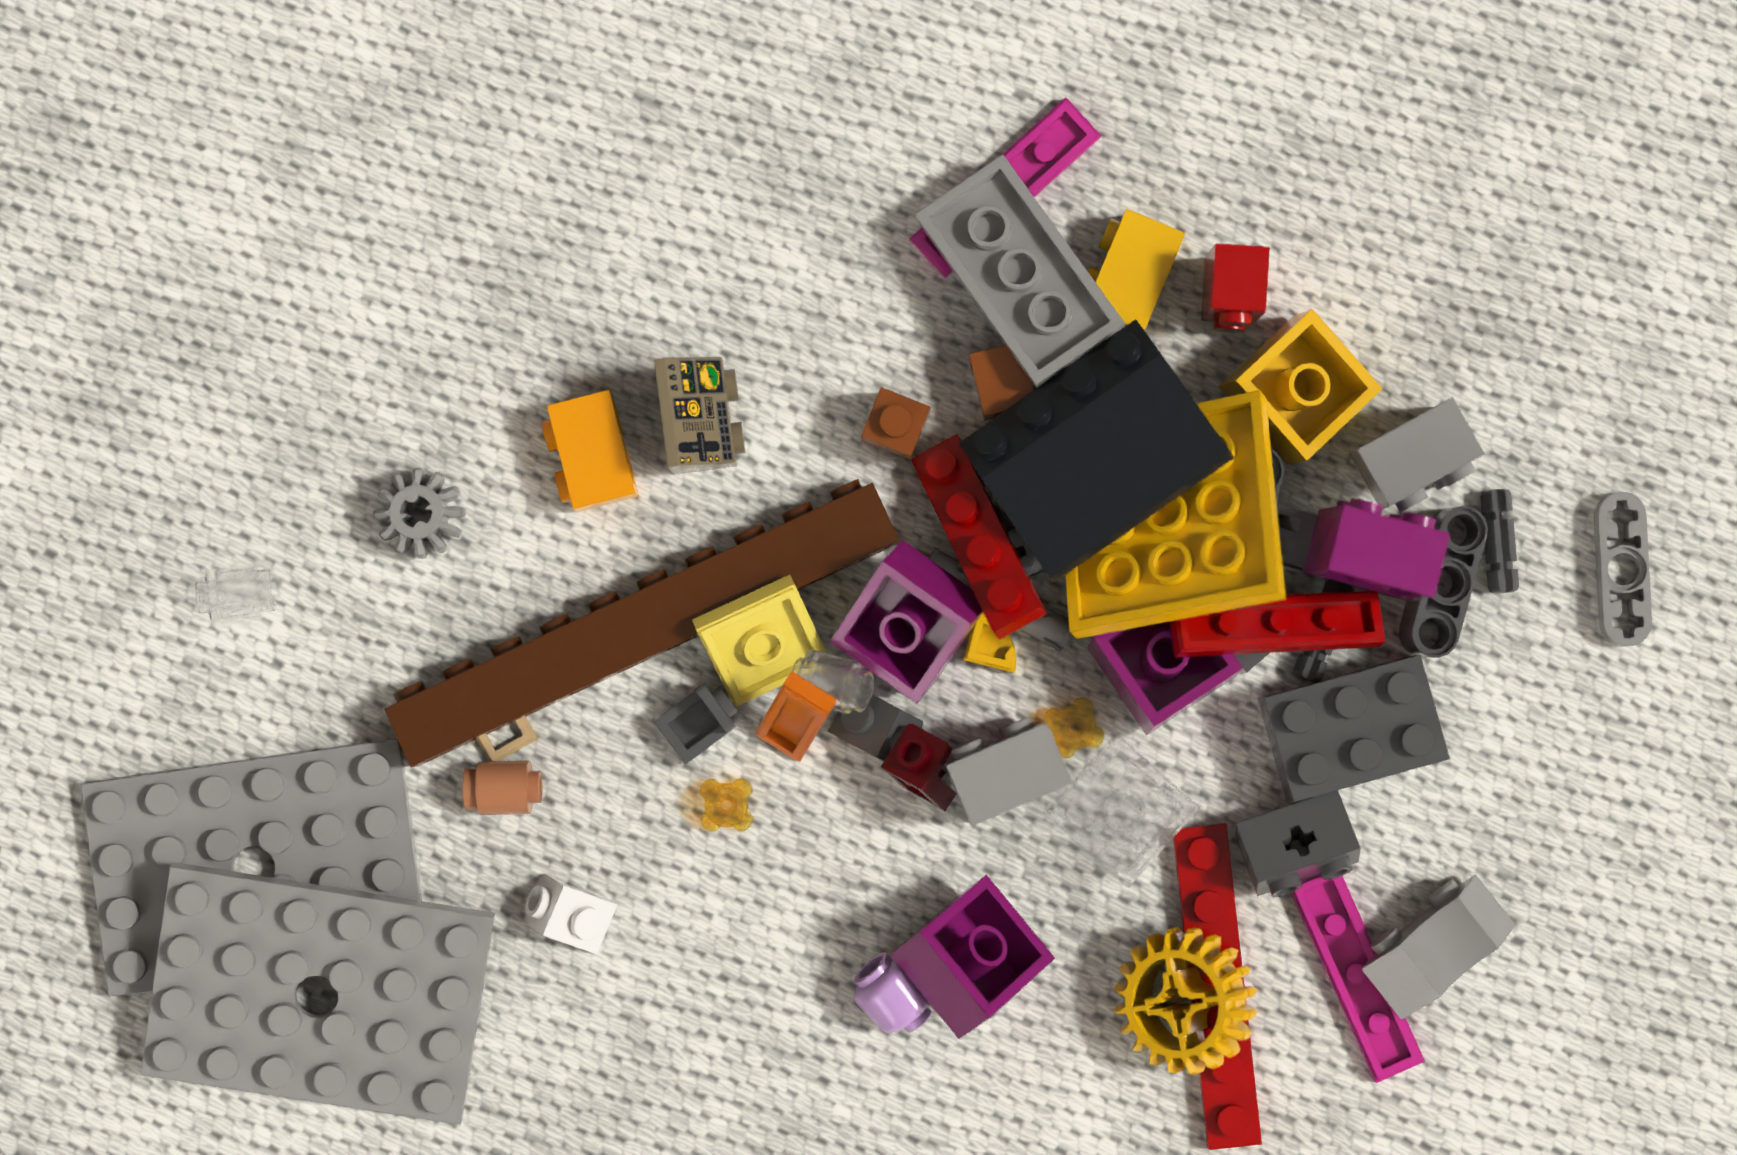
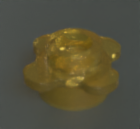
[1043,697,1104,758]
[700,778,753,832]

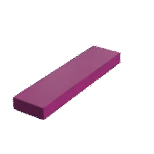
[909,97,1101,279]
[1291,875,1425,1083]

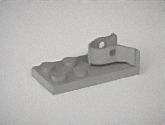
[915,154,1125,390]

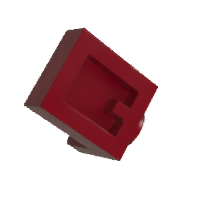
[881,724,957,811]

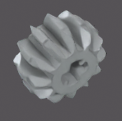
[373,468,466,559]

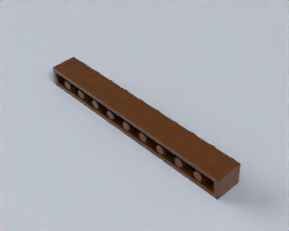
[384,479,900,767]

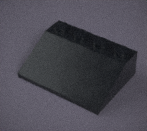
[959,319,1234,583]

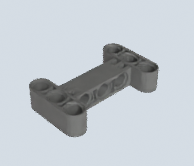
[1271,449,1488,658]

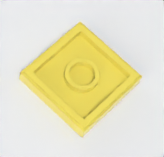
[692,575,831,707]

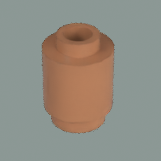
[463,760,543,815]

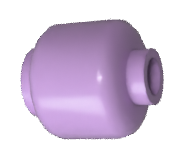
[854,952,931,1033]

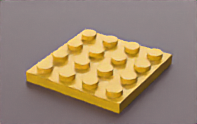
[1065,390,1286,639]

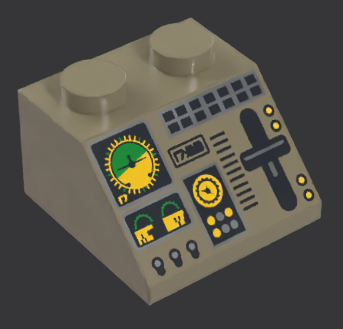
[654,357,746,475]

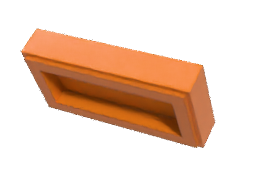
[755,671,838,762]

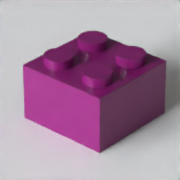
[1303,498,1451,599]
[830,540,983,704]
[1087,621,1243,736]
[890,874,1055,1039]

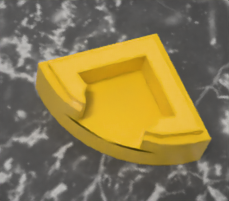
[963,613,1017,673]

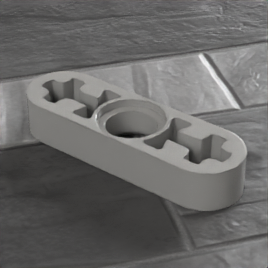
[1594,492,1652,647]

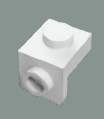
[524,874,617,954]

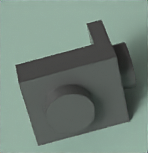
[653,683,739,765]
[828,684,923,761]

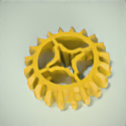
[1112,927,1259,1075]

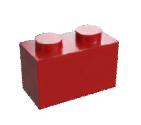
[1201,243,1270,333]

